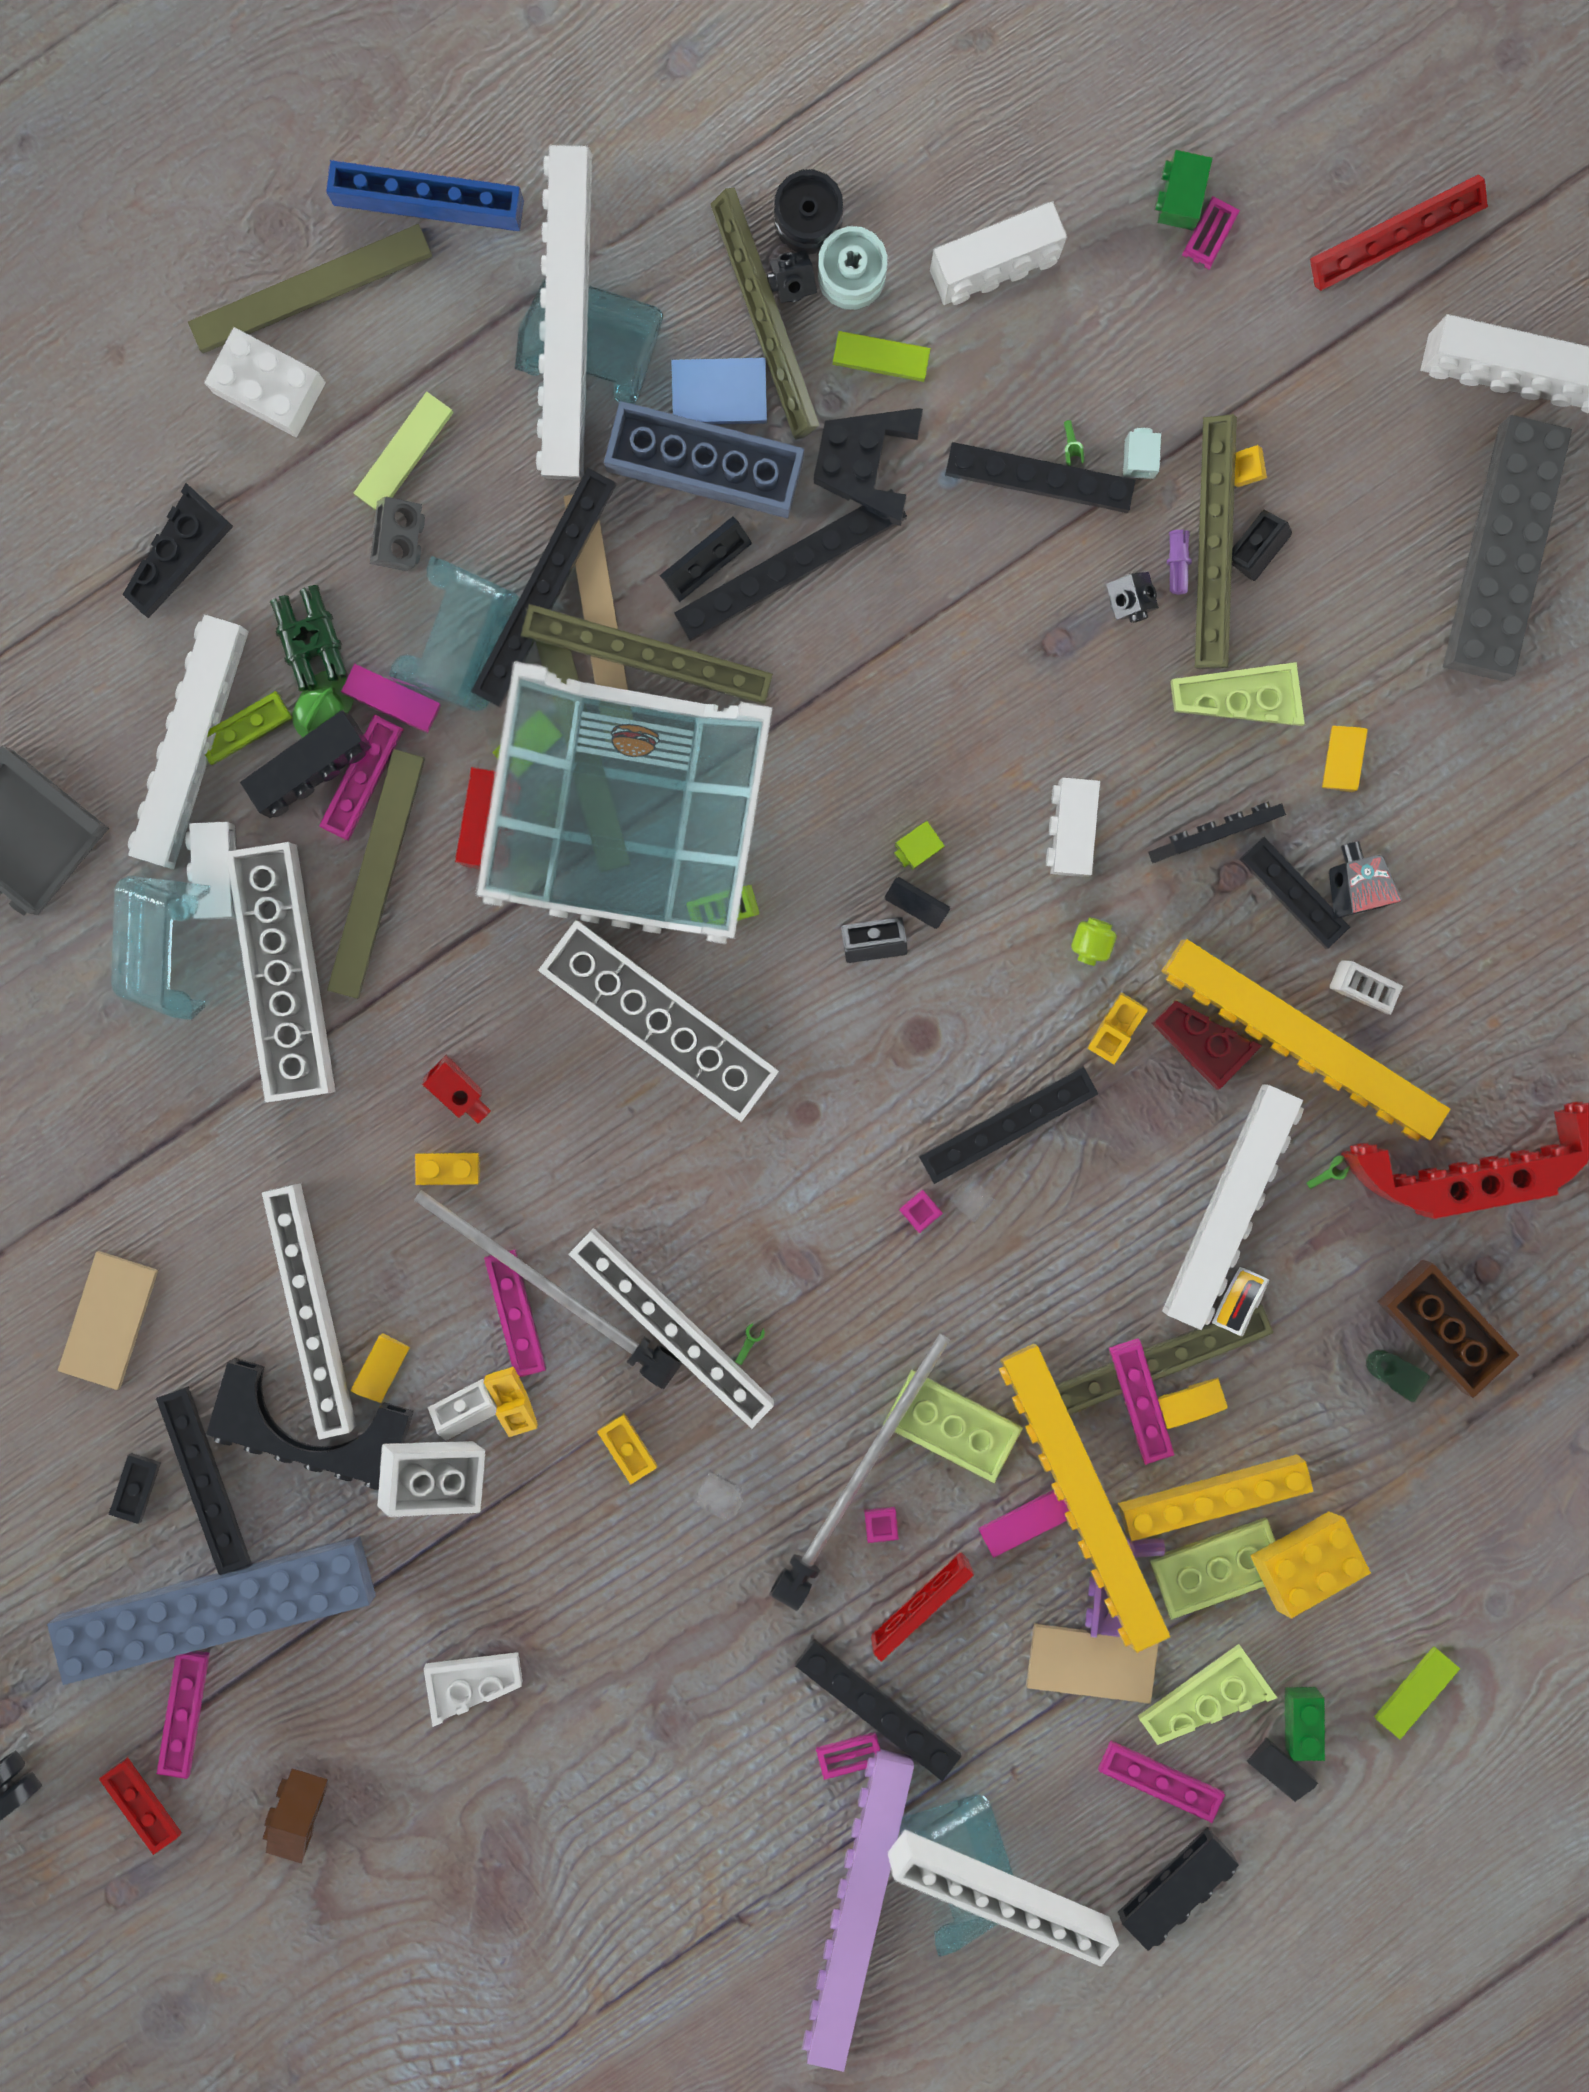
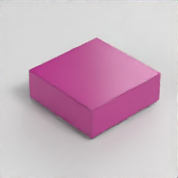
[899,1189,943,1234]
[864,1507,899,1543]

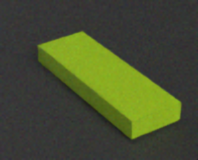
[832,331,931,382]
[204,691,293,765]
[1374,1646,1460,1740]

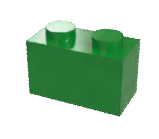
[1154,150,1213,231]
[1285,1687,1325,1761]

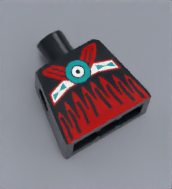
[1329,841,1402,919]

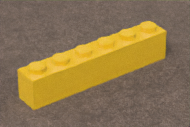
[1118,1454,1314,1541]

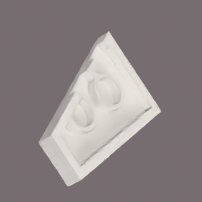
[424,1652,523,1727]

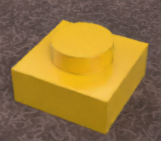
[1235,445,1267,487]

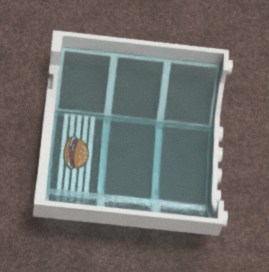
[476,662,772,944]

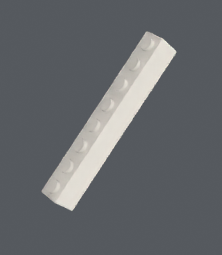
[128,614,249,869]
[1162,1084,1304,1330]
[262,1183,356,1440]
[569,1228,774,1429]
[888,1830,1119,1967]

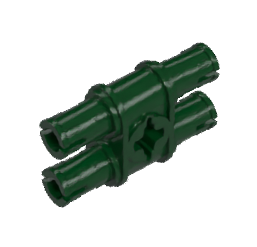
[270,585,348,691]

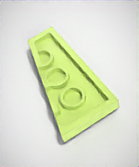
[1170,662,1305,726]
[1138,1644,1277,1745]

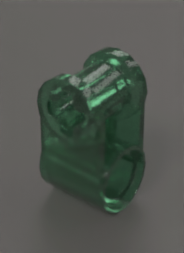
[1366,1350,1431,1403]

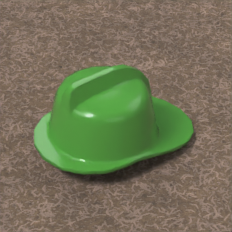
[292,671,354,737]

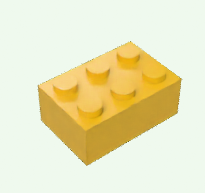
[1250,1512,1371,1619]

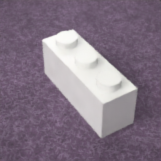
[1046,778,1100,877]
[185,822,236,920]

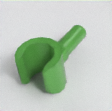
[1064,420,1084,466]
[1306,1156,1350,1189]
[735,1323,765,1365]

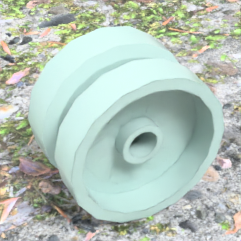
[818,226,887,310]

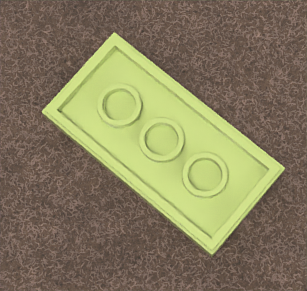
[883,1369,1023,1483]
[1149,1517,1275,1620]

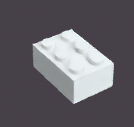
[204,327,326,438]
[377,1441,485,1517]

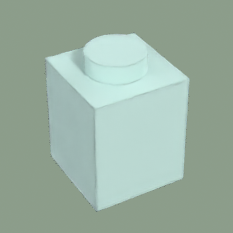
[1123,428,1161,479]

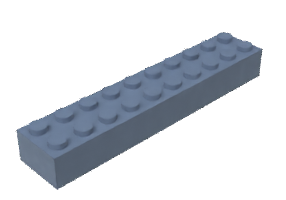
[47,1536,376,1685]

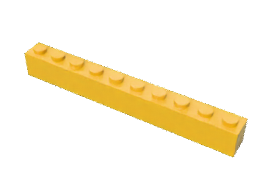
[1161,939,1451,1142]
[999,1344,1171,1653]

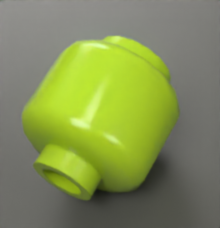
[1071,917,1117,966]

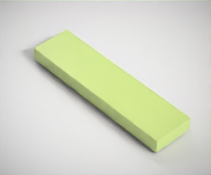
[354,391,453,510]

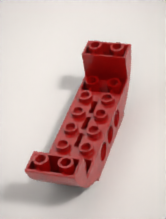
[1341,1101,1589,1219]

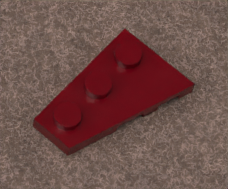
[1151,1000,1262,1090]

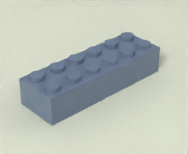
[604,401,804,519]

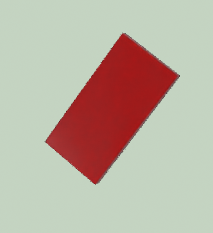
[871,1552,974,1662]

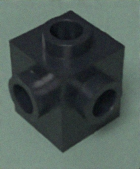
[767,250,817,303]
[1106,572,1159,623]

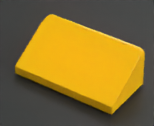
[1322,726,1368,792]
[350,1333,410,1403]

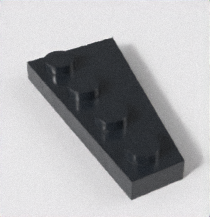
[122,483,233,618]
[1148,801,1286,864]

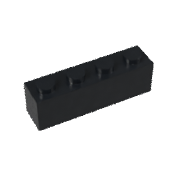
[240,710,372,818]
[1118,1827,1239,1951]

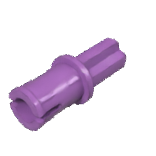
[1167,530,1192,595]
[1126,1538,1165,1558]

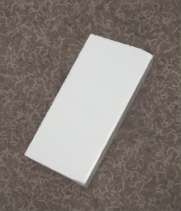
[428,1379,497,1440]

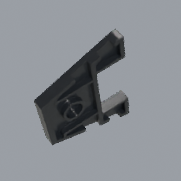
[814,408,923,526]

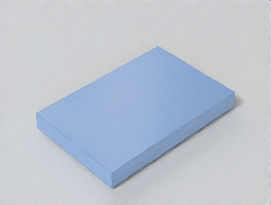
[671,358,767,425]

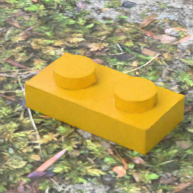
[415,1152,480,1185]
[597,1413,658,1485]

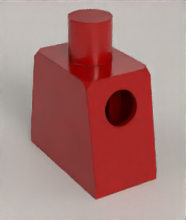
[422,1054,491,1124]

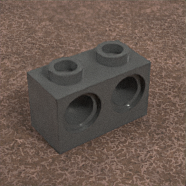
[370,496,425,571]

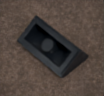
[1232,509,1292,581]
[885,877,950,929]
[841,917,908,963]
[1247,1737,1318,1802]

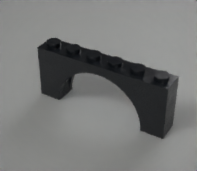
[206,1358,414,1490]

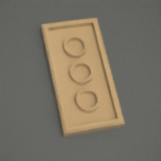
[58,1251,159,1390]
[1026,1624,1159,1704]

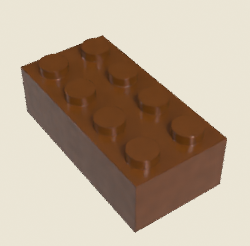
[1377,1259,1519,1398]

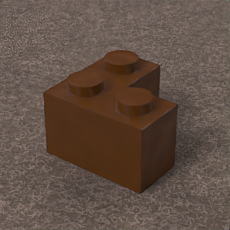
[263,1768,328,1864]

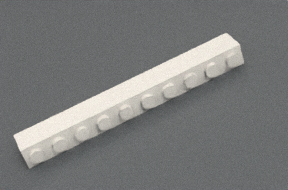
[536,145,592,480]

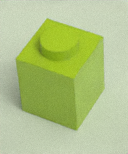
[894,821,945,870]

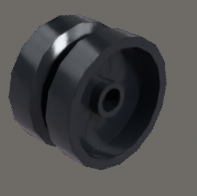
[774,169,843,254]
[0,1750,42,1821]

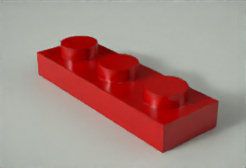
[99,1757,182,1855]

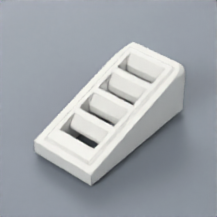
[1329,960,1403,1015]

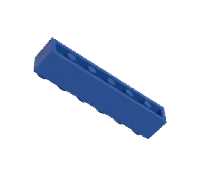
[326,160,524,232]

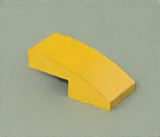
[1088,992,1148,1064]
[484,1366,538,1437]
[1158,1378,1228,1429]

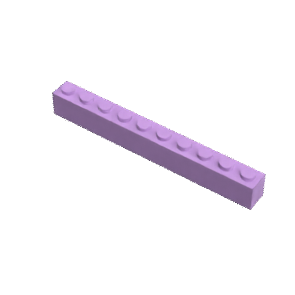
[802,1749,914,2072]

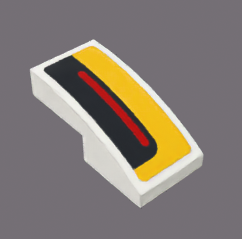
[1212,1267,1270,1336]

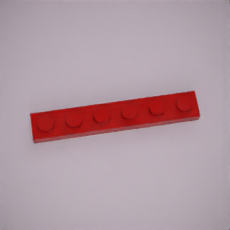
[1310,175,1488,291]

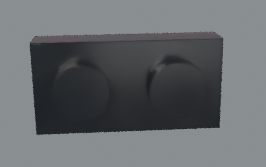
[108,1453,161,1524]

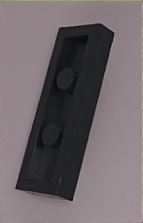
[659,516,752,602]

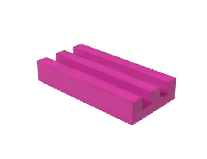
[1182,196,1240,269]
[816,1732,881,1780]

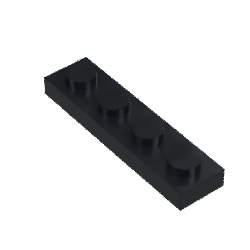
[1239,837,1350,949]

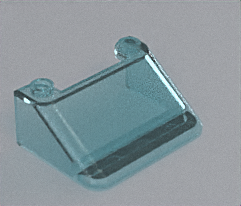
[515,279,663,405]
[388,556,519,711]
[111,876,211,1020]
[900,1795,1014,1957]

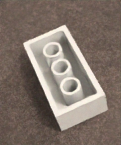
[930,201,1067,305]

